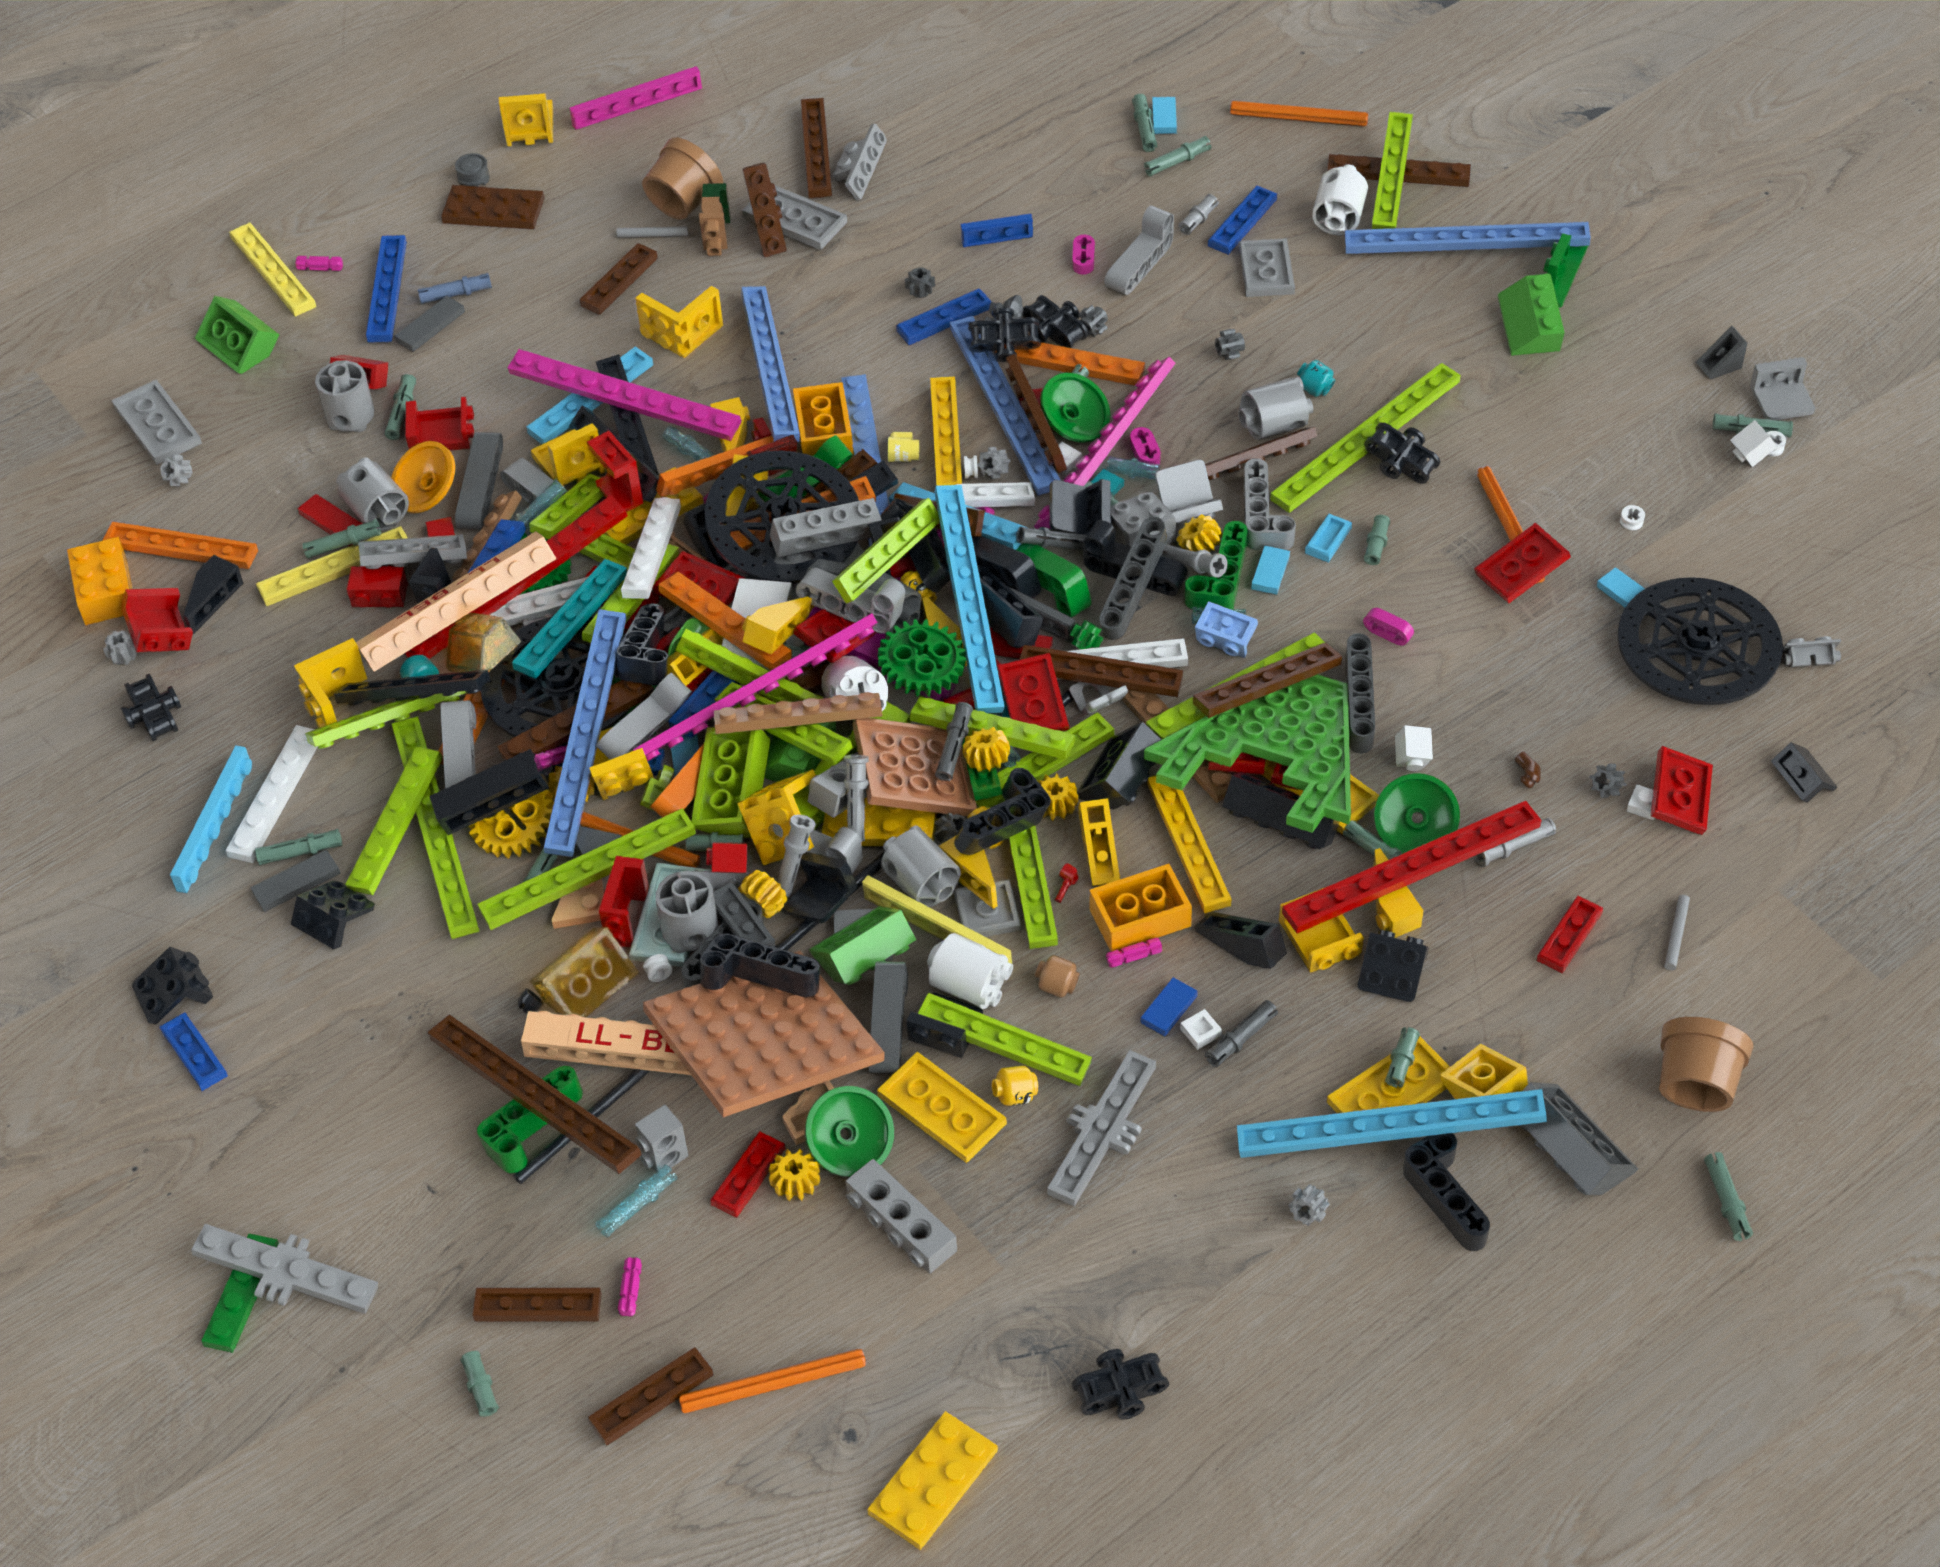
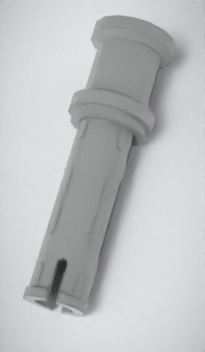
[1161,544,1227,577]
[844,755,869,842]
[776,814,815,897]
[1474,818,1556,867]

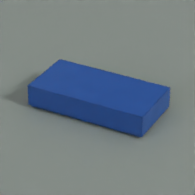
[1141,977,1198,1037]

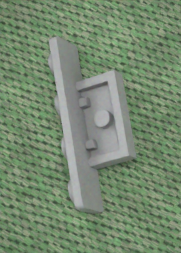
[833,124,887,201]

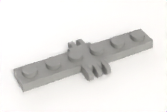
[1047,1050,1156,1207]
[191,1224,378,1314]

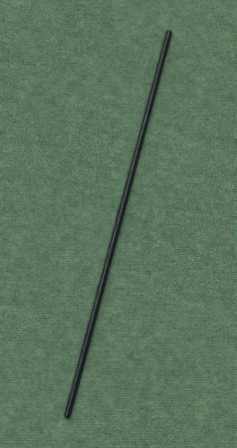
[513,683,1083,1184]

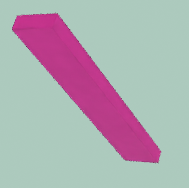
[569,66,702,130]

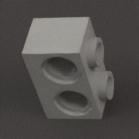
[635,1105,689,1175]

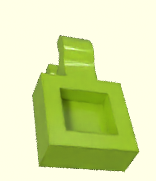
[639,764,674,811]

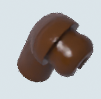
[1515,751,1541,788]

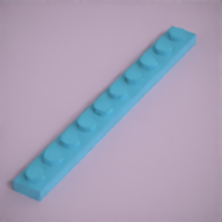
[934,485,1005,713]
[1237,1089,1547,1158]

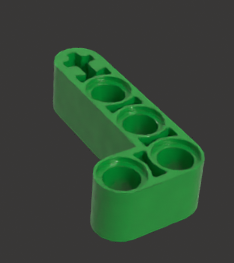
[757,435,853,502]
[1185,521,1247,611]
[1016,543,1092,618]
[477,1066,583,1173]

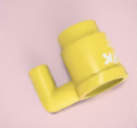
[888,432,919,462]

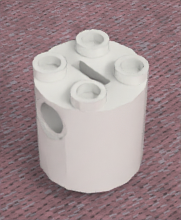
[1312,165,1368,235]
[822,656,888,711]
[927,933,1013,1009]

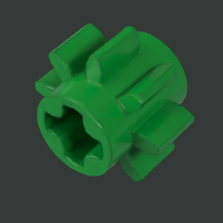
[1070,620,1104,649]

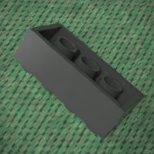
[1518,1082,1638,1195]

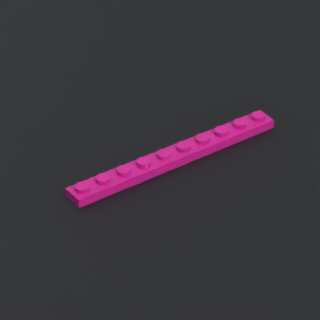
[507,349,742,441]
[1034,356,1176,529]
[633,613,878,761]

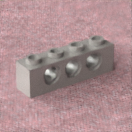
[770,498,882,557]
[808,752,867,818]
[846,1159,957,1274]

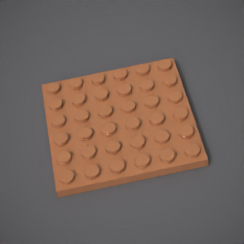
[643,951,884,1117]

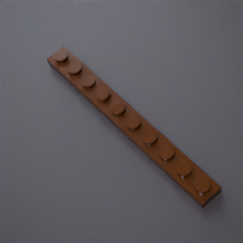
[427,1014,642,1174]

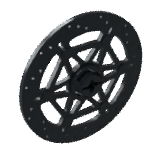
[705,451,859,584]
[1617,577,1783,705]
[480,617,631,745]

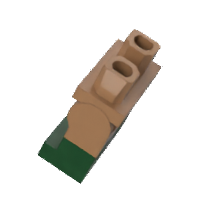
[699,183,731,256]

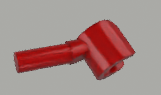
[1054,863,1079,903]

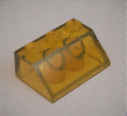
[446,613,521,672]
[529,927,639,1017]

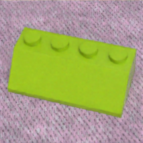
[691,727,770,838]

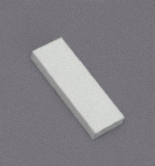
[955,482,1035,507]

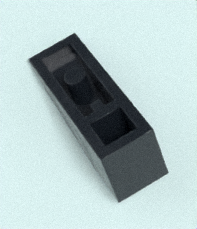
[683,504,729,568]
[183,555,244,635]
[1194,912,1287,969]

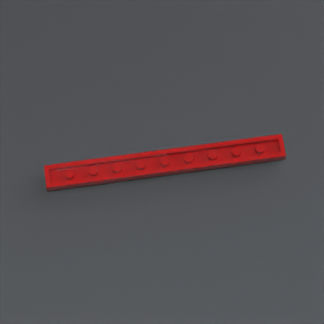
[404,495,628,659]
[1282,800,1542,934]

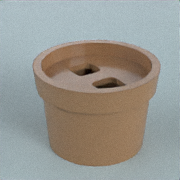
[642,137,723,220]
[1659,1017,1753,1112]

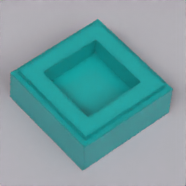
[1091,469,1124,496]

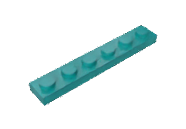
[512,559,628,679]

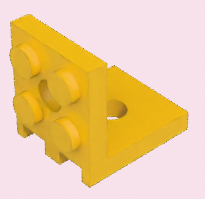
[499,93,553,147]
[635,286,723,358]
[531,423,605,490]
[294,638,367,741]
[590,727,654,800]
[737,769,816,866]

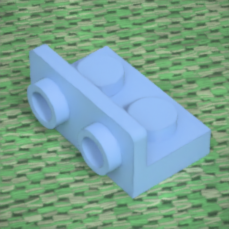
[1195,601,1258,658]

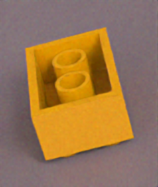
[793,382,854,457]
[67,537,133,626]
[1089,863,1192,952]

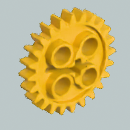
[468,789,554,859]

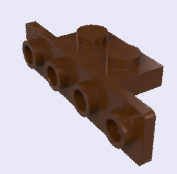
[743,162,787,257]

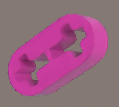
[1072,234,1095,275]
[1130,427,1161,470]
[1363,608,1414,646]

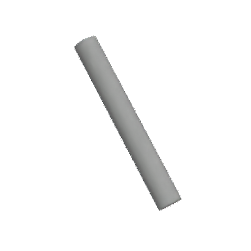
[617,226,689,238]
[1664,895,1690,970]

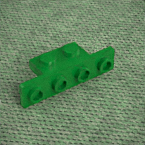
[1543,233,1589,308]

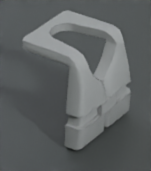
[1069,682,1128,715]

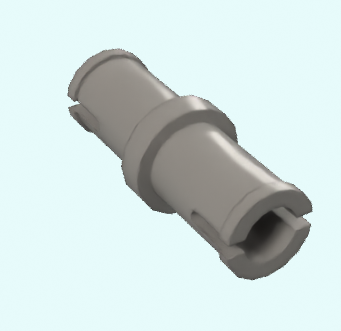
[1178,194,1219,235]

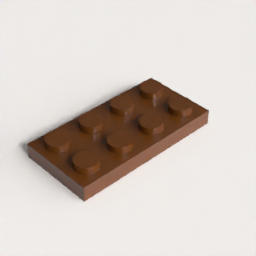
[441,185,544,230]

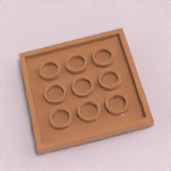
[852,718,977,816]

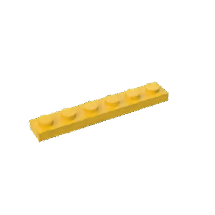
[930,376,962,486]
[1147,776,1232,913]

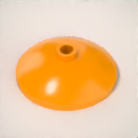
[391,441,455,513]

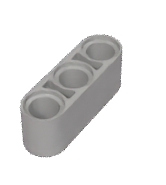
[500,458,566,513]

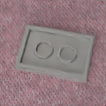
[1239,238,1295,297]

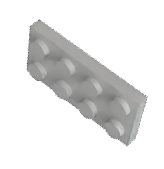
[742,186,847,250]
[111,380,202,465]
[358,534,467,569]

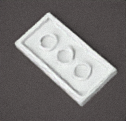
[722,578,792,670]

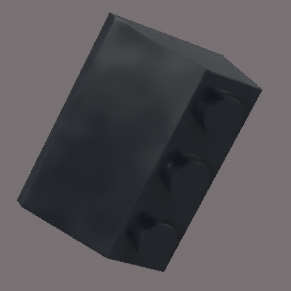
[1077,722,1162,810]

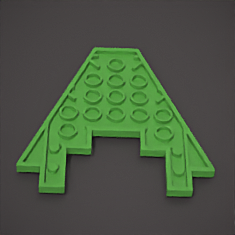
[1144,674,1351,833]

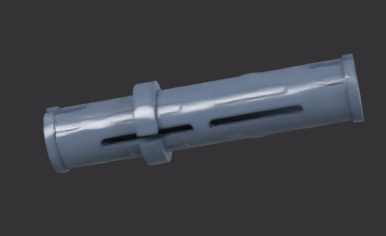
[417,273,492,304]

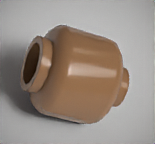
[1035,955,1080,998]

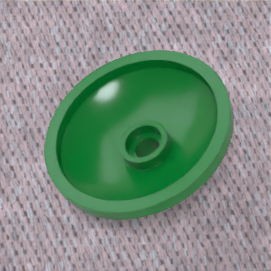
[1040,373,1111,443]
[1374,773,1460,854]
[805,1086,894,1177]

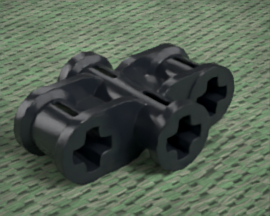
[1022,295,1088,348]
[968,307,1041,362]
[1364,422,1441,484]
[121,674,181,742]
[1071,1349,1170,1419]

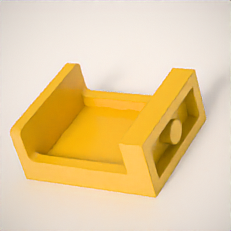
[1279,886,1364,973]

